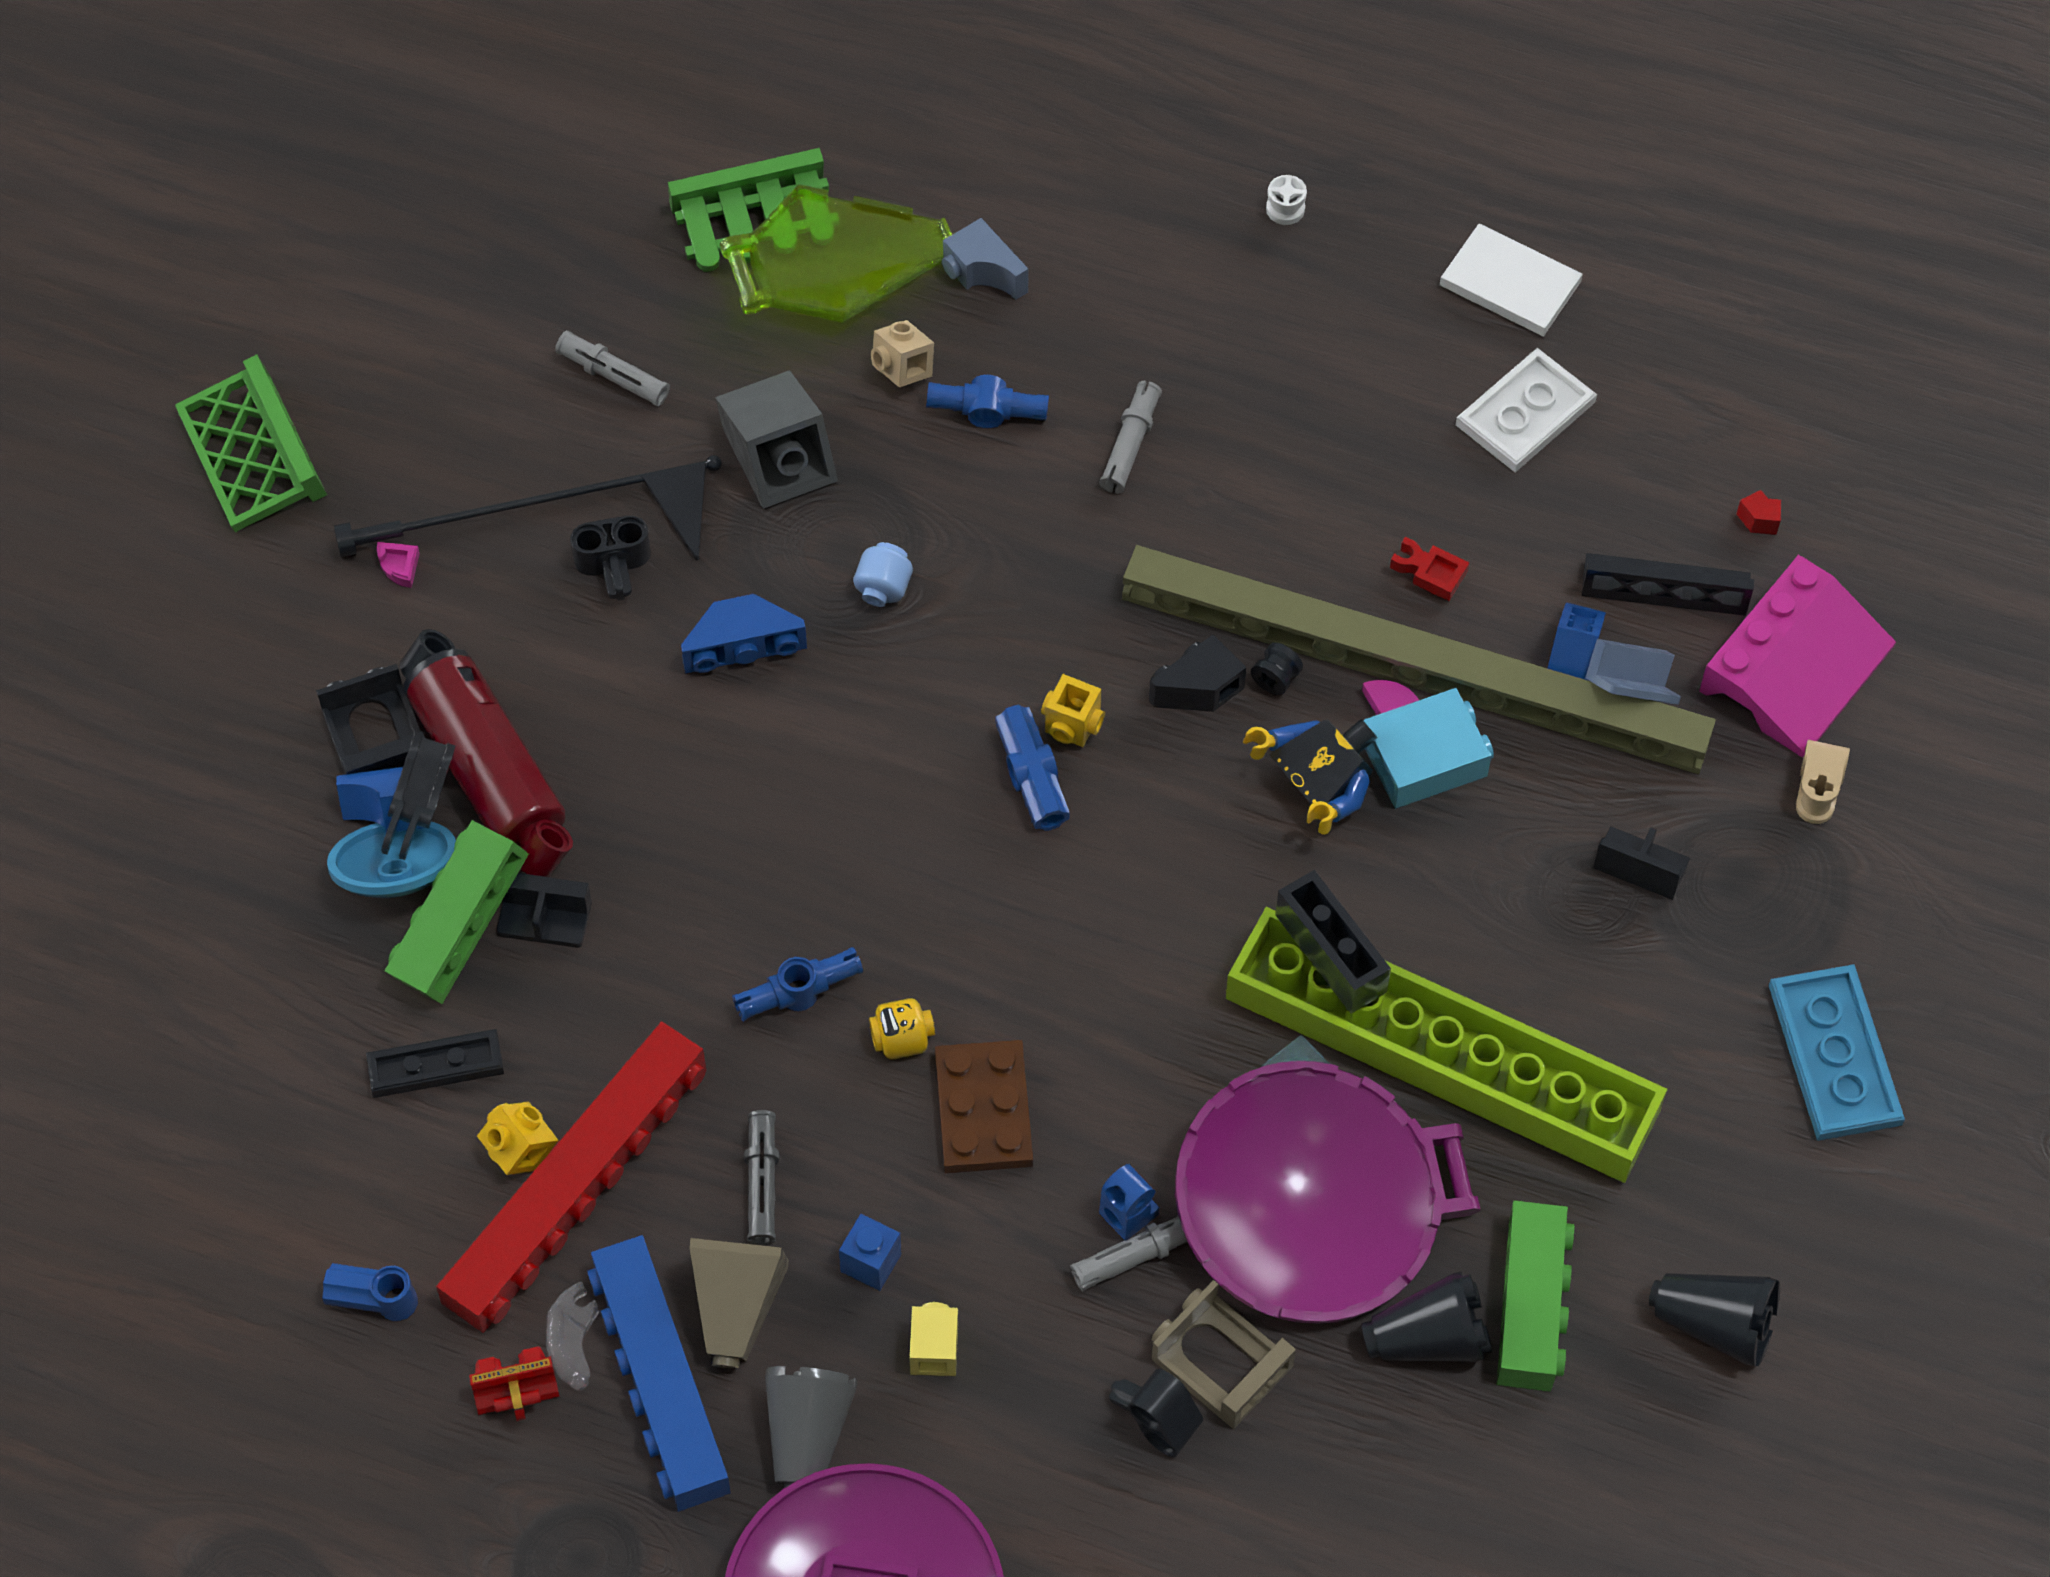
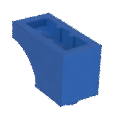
[1548,603,1606,681]
[336,767,423,832]

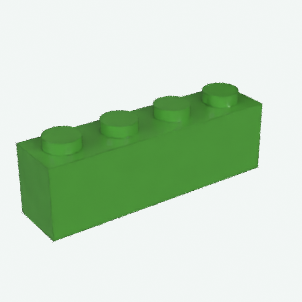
[385,820,529,1004]
[1496,1201,1574,1392]

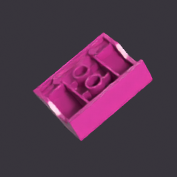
[1699,554,1896,758]

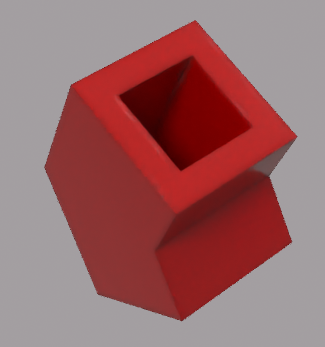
[1736,490,1781,535]

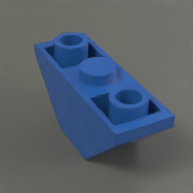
[681,594,807,674]

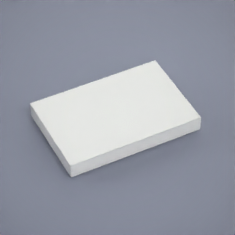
[1440,223,1583,337]
[1456,348,1597,472]

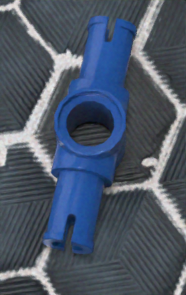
[926,375,1049,428]
[732,947,863,1021]

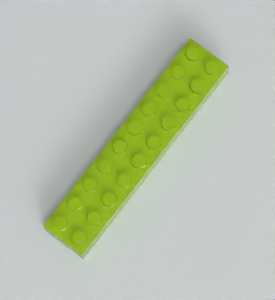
[1226,906,1667,1183]

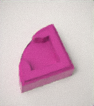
[377,542,420,588]
[1362,680,1419,715]

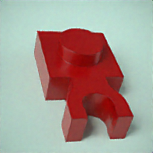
[1390,537,1470,601]

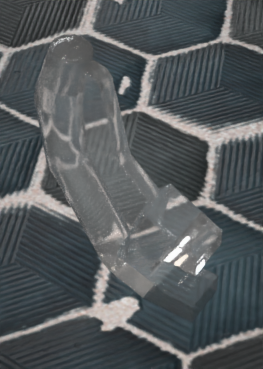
[546,1281,599,1391]

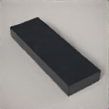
[366,1029,504,1098]

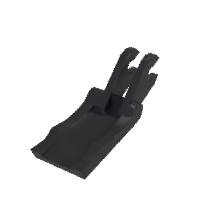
[381,733,456,860]

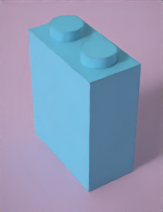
[1364,688,1494,809]

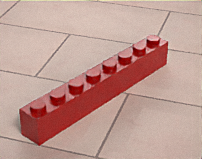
[436,1021,706,1333]

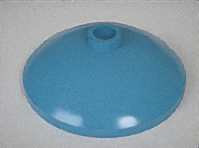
[327,822,456,898]

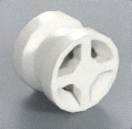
[1266,175,1307,225]

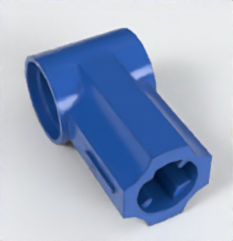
[322,1263,418,1321]

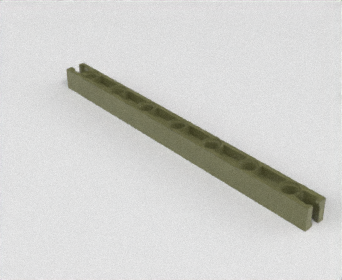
[1122,545,1716,775]

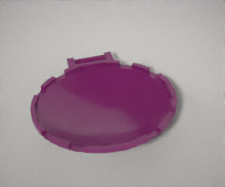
[1175,1061,1481,1324]

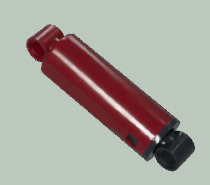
[399,629,573,877]

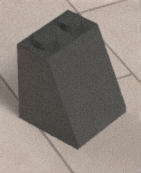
[715,370,838,509]

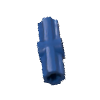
[995,705,1070,831]

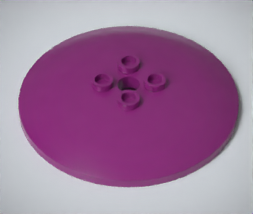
[725,1463,1004,1577]

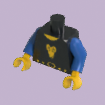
[1243,718,1378,835]

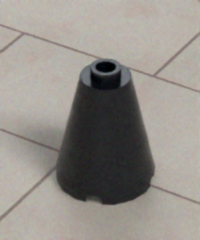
[1649,1273,1781,1367]

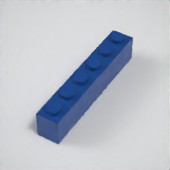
[587,1235,731,1512]

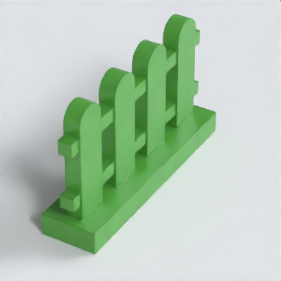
[668,148,839,272]

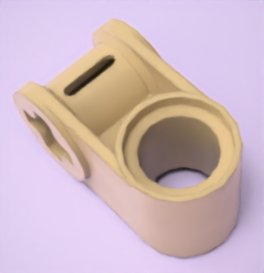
[1796,740,1850,824]

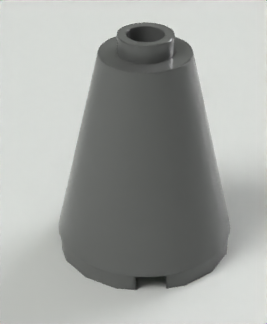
[765,1366,858,1488]

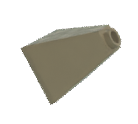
[690,1238,789,1369]

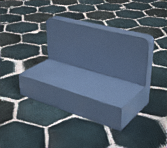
[1585,639,1681,705]

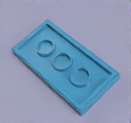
[1769,964,1905,1141]

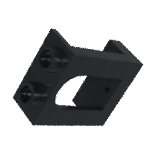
[316,664,425,775]

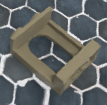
[1151,1280,1296,1430]

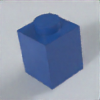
[839,1214,902,1291]

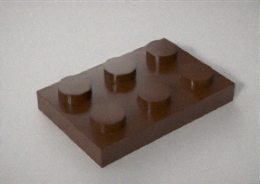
[935,1040,1033,1173]

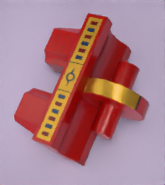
[469,1346,560,1422]

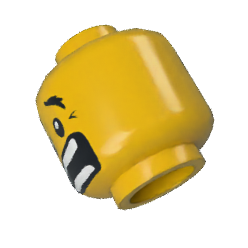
[869,998,935,1060]

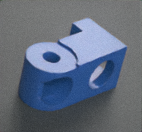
[1099,1164,1160,1241]

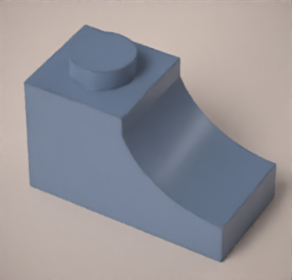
[942,218,1028,300]

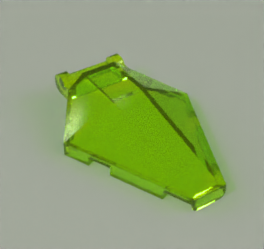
[719,184,952,323]

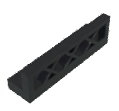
[1581,553,1754,616]

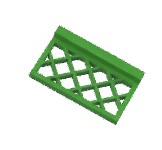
[175,354,327,532]

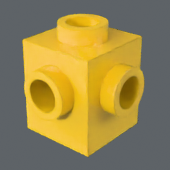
[1041,674,1105,747]
[477,1102,559,1175]

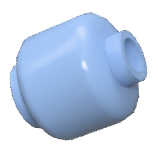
[853,542,913,607]

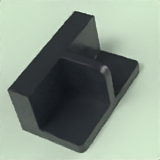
[1593,826,1690,900]
[497,873,592,948]

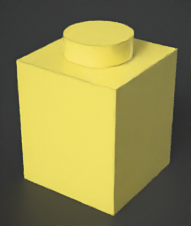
[910,1302,958,1376]

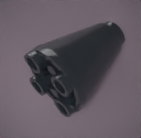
[1362,1271,1493,1362]

